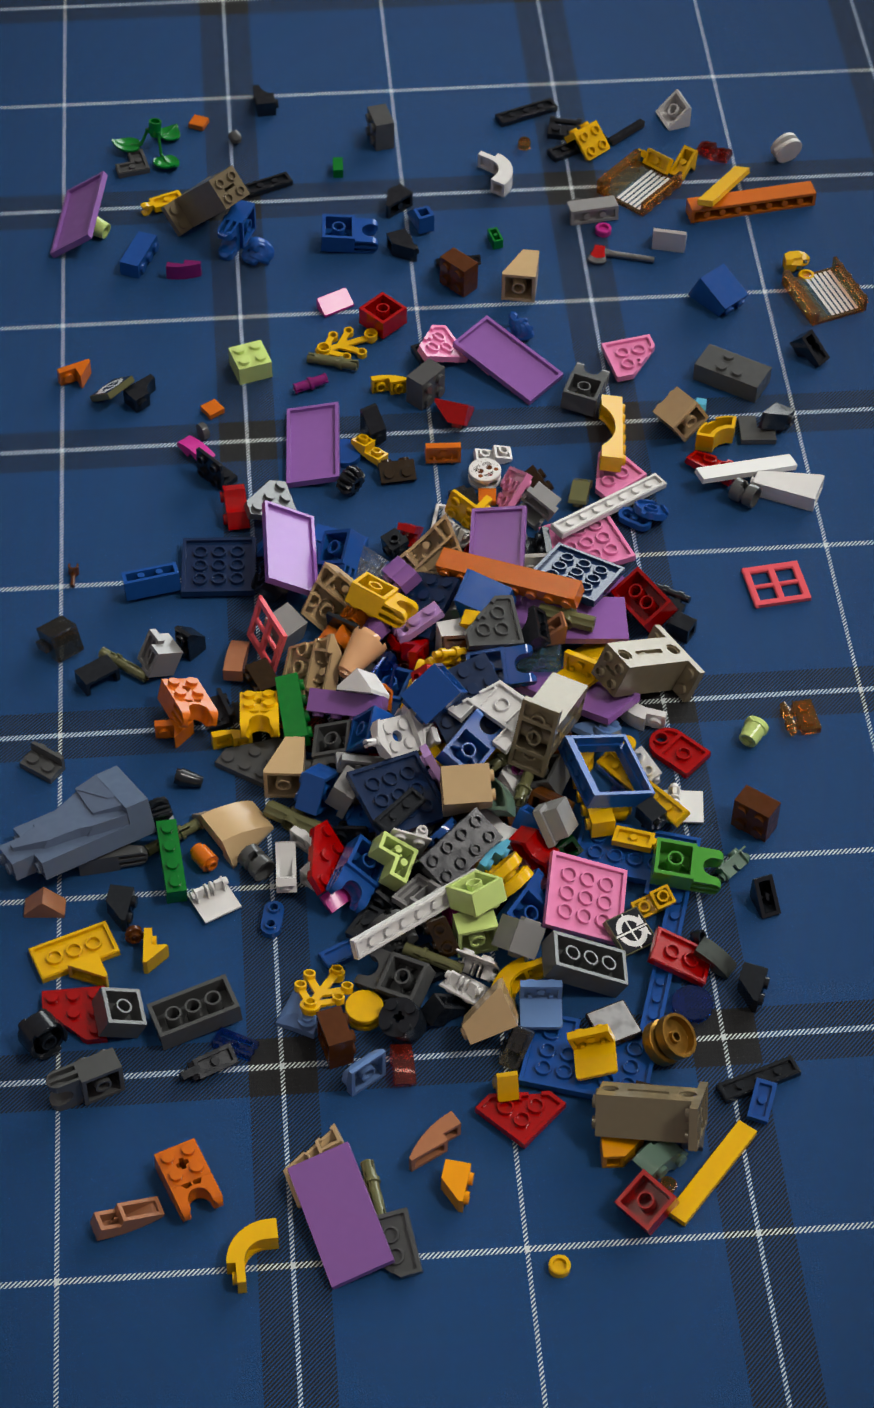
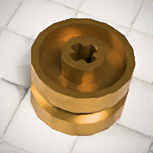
[642,1013,697,1067]

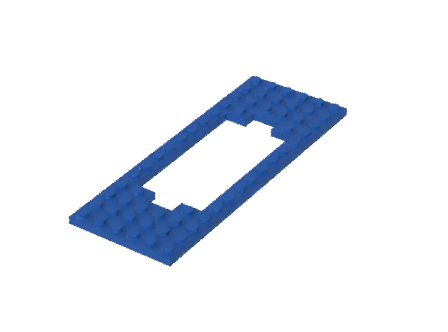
[518,816,701,1099]

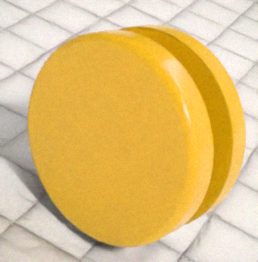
[345,990,384,1031]

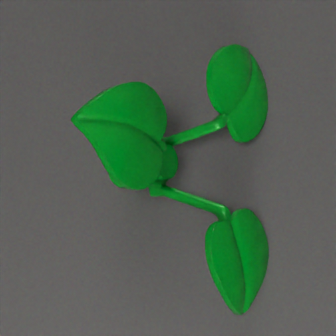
[112,118,180,169]

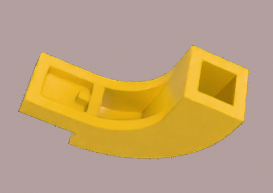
[492,956,543,1012]
[226,1218,279,1294]

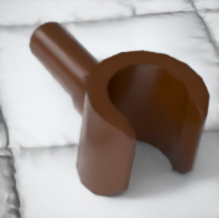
[68,563,79,588]

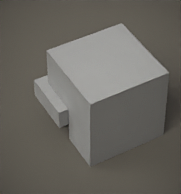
[519,481,561,531]
[264,602,308,653]
[137,629,183,678]
[325,765,360,819]
[532,796,579,848]
[391,873,442,928]
[491,913,546,962]

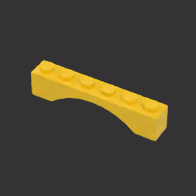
[599,394,626,473]
[572,752,616,838]

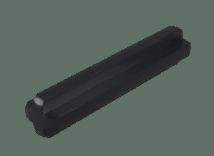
[608,119,645,146]

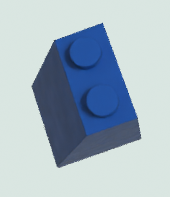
[688,263,749,317]
[454,569,516,618]
[400,663,468,725]
[346,705,398,753]

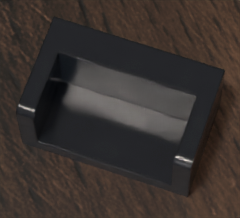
[74,654,120,696]

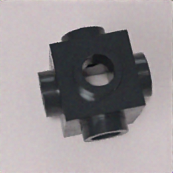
[380,528,409,559]

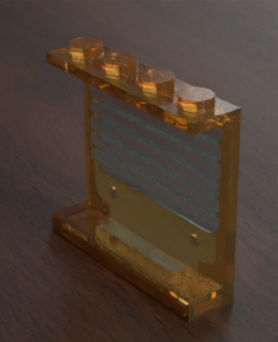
[596,149,682,217]
[781,256,868,326]

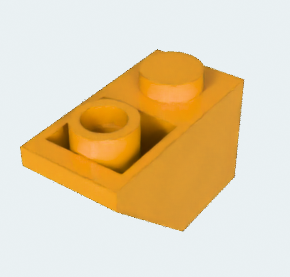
[600,1137,644,1168]
[441,1159,475,1213]

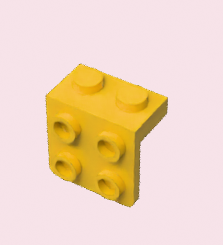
[564,120,610,161]
[445,489,492,530]
[557,649,598,688]
[567,1024,618,1081]

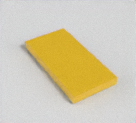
[28,920,121,984]

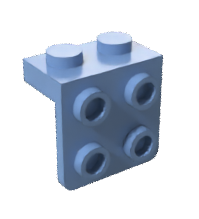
[519,979,563,1030]

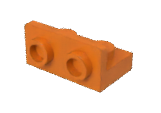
[425,442,461,464]

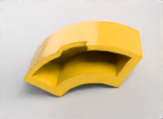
[695,416,737,453]

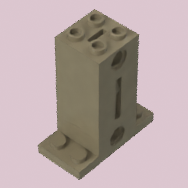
[161,165,250,237]
[591,624,705,702]
[507,672,588,778]
[592,1081,708,1151]

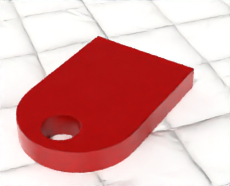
[649,728,711,779]

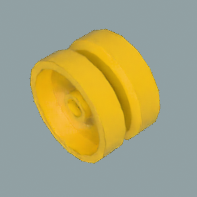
[487,851,534,898]

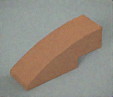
[223,640,250,682]
[409,1111,461,1172]
[90,1196,165,1241]

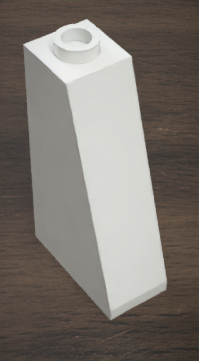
[750,470,825,512]

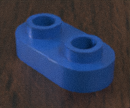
[618,507,652,532]
[261,901,284,939]

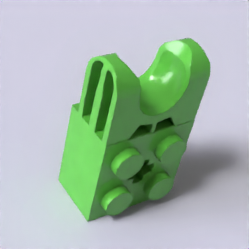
[649,837,724,894]

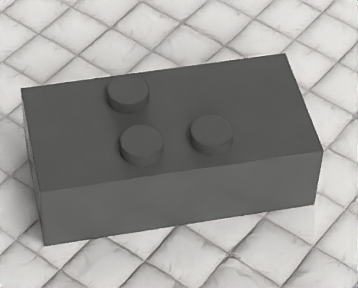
[693,344,772,403]
[541,930,629,998]
[146,974,243,1050]

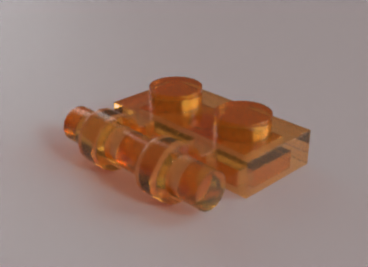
[779,699,822,736]

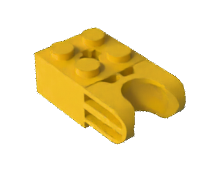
[345,571,418,628]
[240,690,280,739]

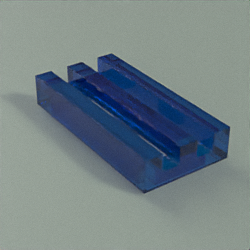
[211,1027,259,1062]

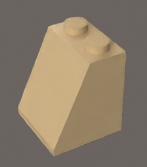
[501,249,539,303]
[652,387,709,442]
[263,736,306,798]
[440,763,496,817]
[460,978,519,1045]

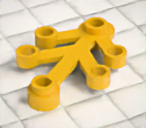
[315,327,378,359]
[294,964,354,1016]

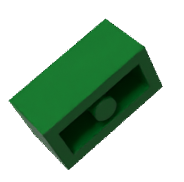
[333,157,343,178]
[487,227,503,250]

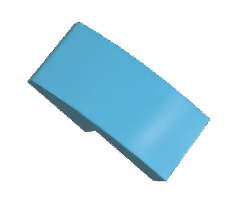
[476,839,511,872]

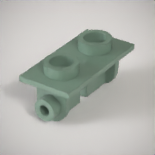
[711,845,750,882]

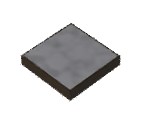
[585,1000,642,1046]

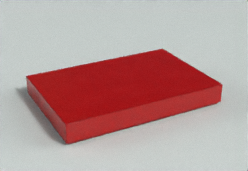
[647,926,710,987]

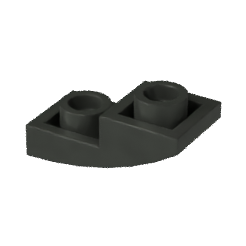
[693,936,737,980]

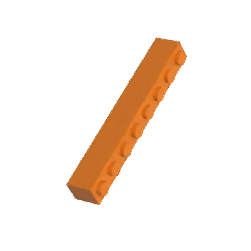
[685,181,817,223]
[435,547,585,609]

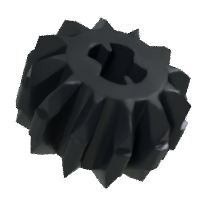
[336,465,365,497]
[149,796,174,827]

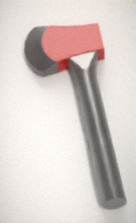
[587,244,655,265]

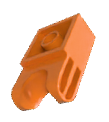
[157,677,218,728]
[154,1138,224,1222]

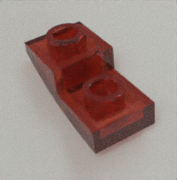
[696,141,733,163]
[390,1044,416,1086]

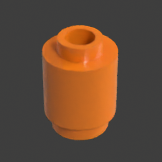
[190,843,219,872]

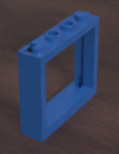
[558,734,655,809]

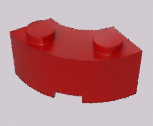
[220,484,250,530]
[509,825,559,878]

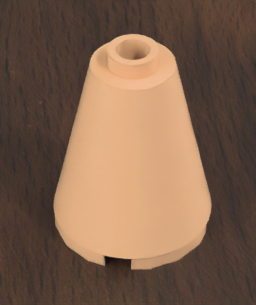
[338,626,387,679]

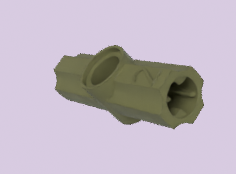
[539,603,596,632]
[263,800,322,835]

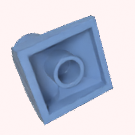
[571,719,622,735]
[275,991,331,1039]
[342,1049,386,1097]

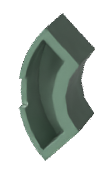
[488,777,516,817]
[632,1141,689,1180]

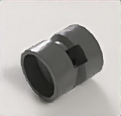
[728,477,762,508]
[237,843,275,881]

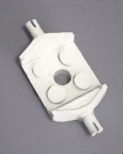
[363,711,435,760]

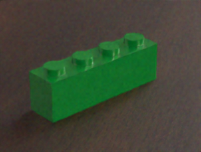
[275,672,313,747]
[156,819,187,904]

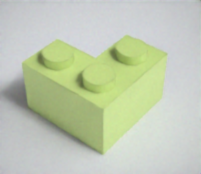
[367,831,419,892]

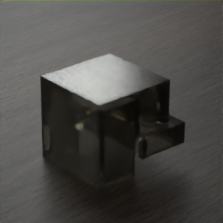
[36,615,84,663]

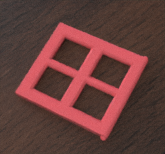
[741,561,812,609]
[246,595,287,674]

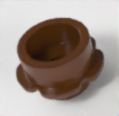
[125,925,144,944]

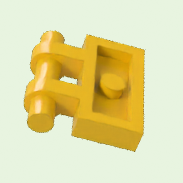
[422,646,467,667]

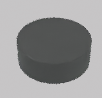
[196,422,210,440]

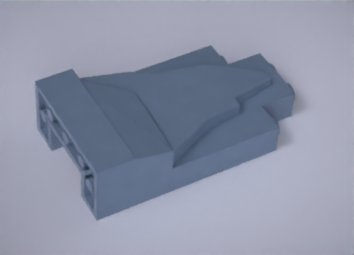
[0,766,157,880]

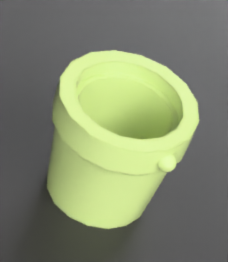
[93,216,111,239]
[739,715,769,747]

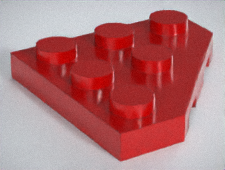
[307,820,345,896]
[42,985,108,1044]
[475,1091,566,1149]

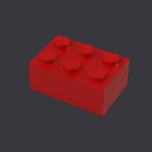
[610,566,678,634]

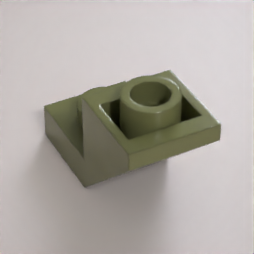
[568,478,593,507]

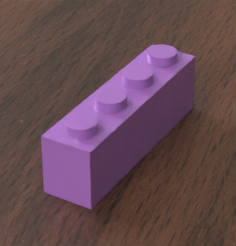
[306,688,389,720]

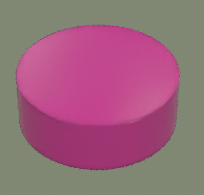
[595,222,612,238]

